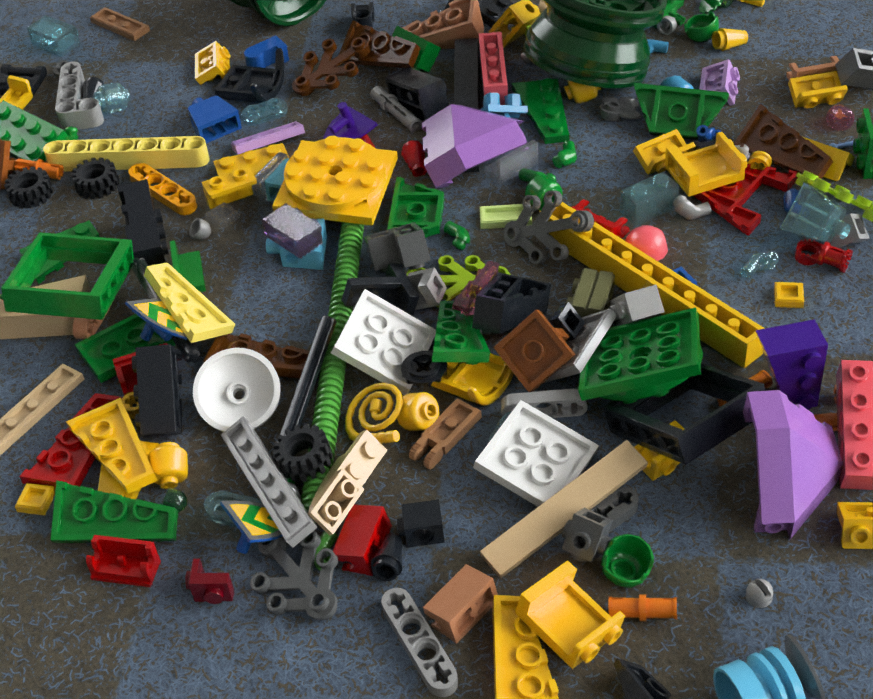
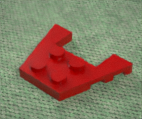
[693,164,799,236]

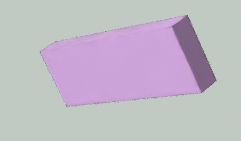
[231,121,305,154]

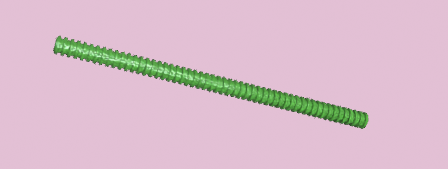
[301,222,365,523]

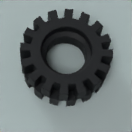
[71,158,119,199]
[4,167,53,209]
[273,424,333,482]

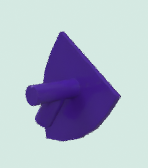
[323,102,378,139]

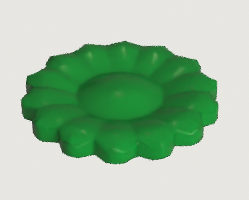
[699,0,723,14]

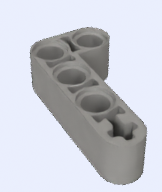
[55,62,104,130]

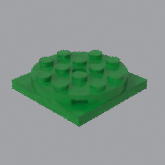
[578,307,703,404]

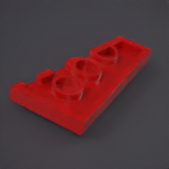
[19,393,122,489]

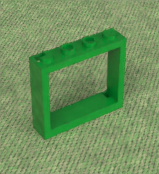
[0,232,134,320]

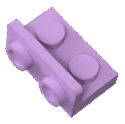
[699,59,740,105]

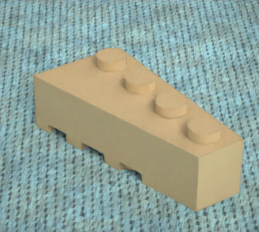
[0,275,91,339]

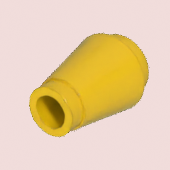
[712,28,748,51]

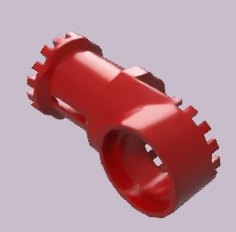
[795,239,853,273]

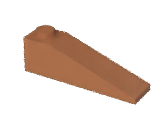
[403,0,484,49]

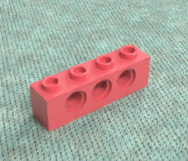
[479,32,508,105]
[836,360,873,490]

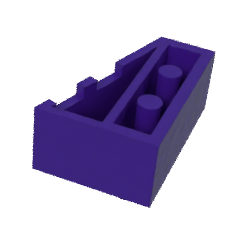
[756,319,828,410]

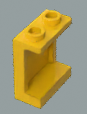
[665,132,747,197]
[515,561,625,669]

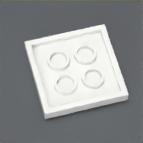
[331,289,436,395]
[473,400,599,507]

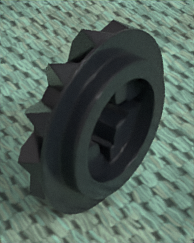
[401,351,447,388]

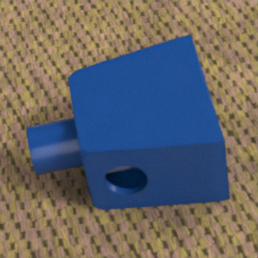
[188,96,242,143]

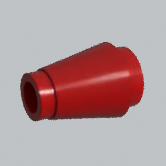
[401,140,427,177]

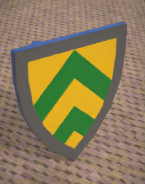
[125,298,187,341]
[220,500,283,554]

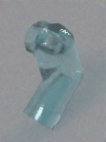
[739,251,779,279]

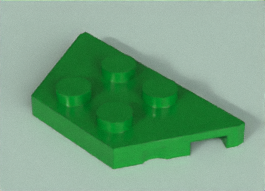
[634,83,729,140]
[387,177,445,238]

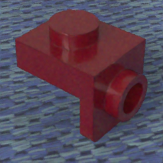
[185,558,234,604]

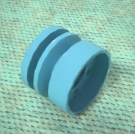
[713,646,806,699]

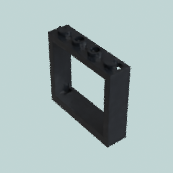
[603,363,766,465]

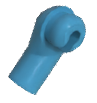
[647,39,669,54]

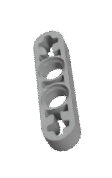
[381,588,458,697]

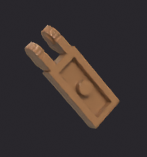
[409,399,482,470]

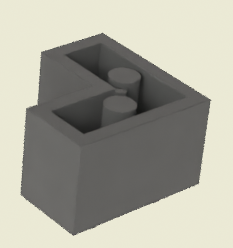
[364,222,431,273]

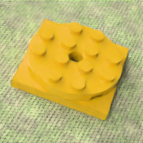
[272,136,398,226]

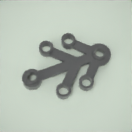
[504,191,594,264]
[250,531,338,620]

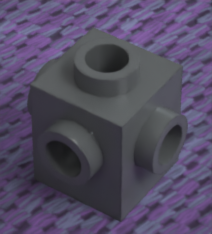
[562,508,613,562]

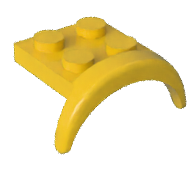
[431,353,514,406]

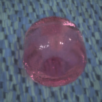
[826,104,855,131]

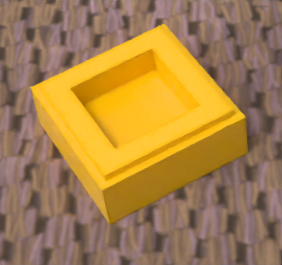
[774,282,804,308]
[15,483,55,515]

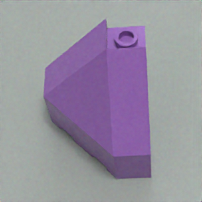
[422,104,528,188]
[743,390,843,539]

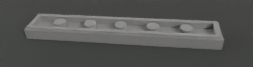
[221,416,317,548]

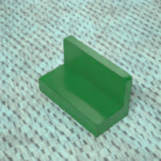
[170,240,206,292]

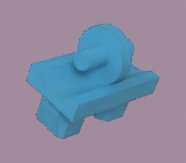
[479,93,528,119]

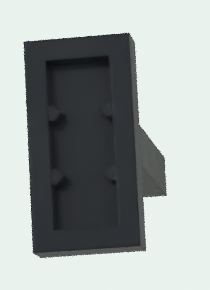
[342,263,420,316]

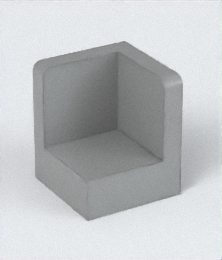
[821,214,870,248]
[407,267,447,310]

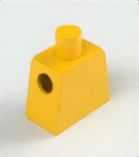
[488,0,541,48]

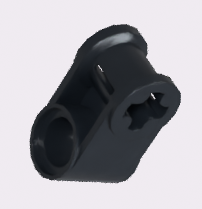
[351,2,375,28]

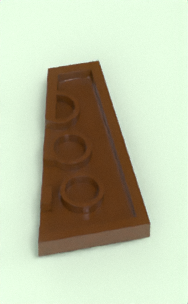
[339,20,421,68]
[733,103,833,179]
[203,333,309,379]

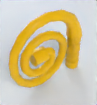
[345,382,403,444]

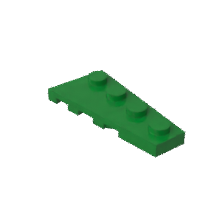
[512,78,569,144]
[432,301,490,365]
[51,480,178,543]

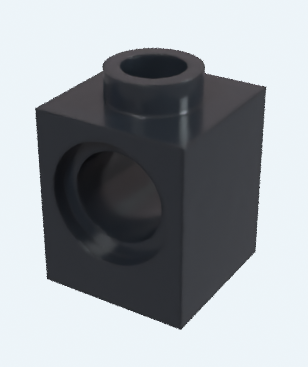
[397,499,445,548]

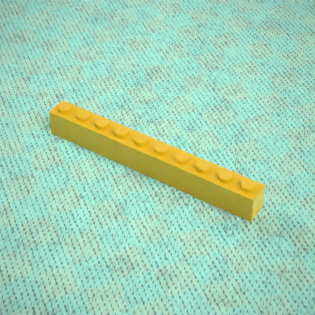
[540,202,765,369]

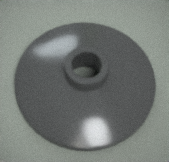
[785,634,825,699]

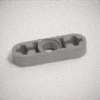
[501,389,588,420]

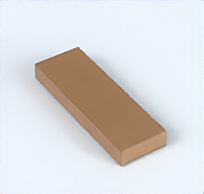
[90,7,150,41]

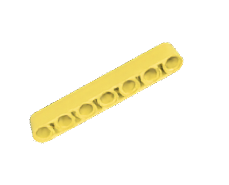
[43,136,210,172]

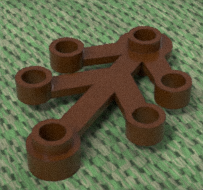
[292,37,370,96]

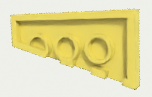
[144,263,235,343]

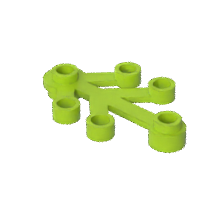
[795,170,873,222]
[406,255,511,309]

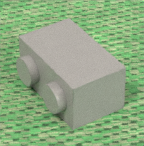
[608,285,664,326]

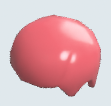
[625,225,668,261]

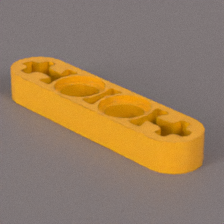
[128,163,197,215]

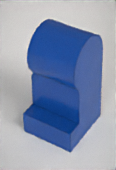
[244,35,289,68]

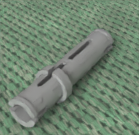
[370,86,422,133]

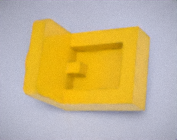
[0,75,33,110]

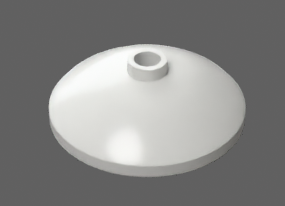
[193,348,281,432]

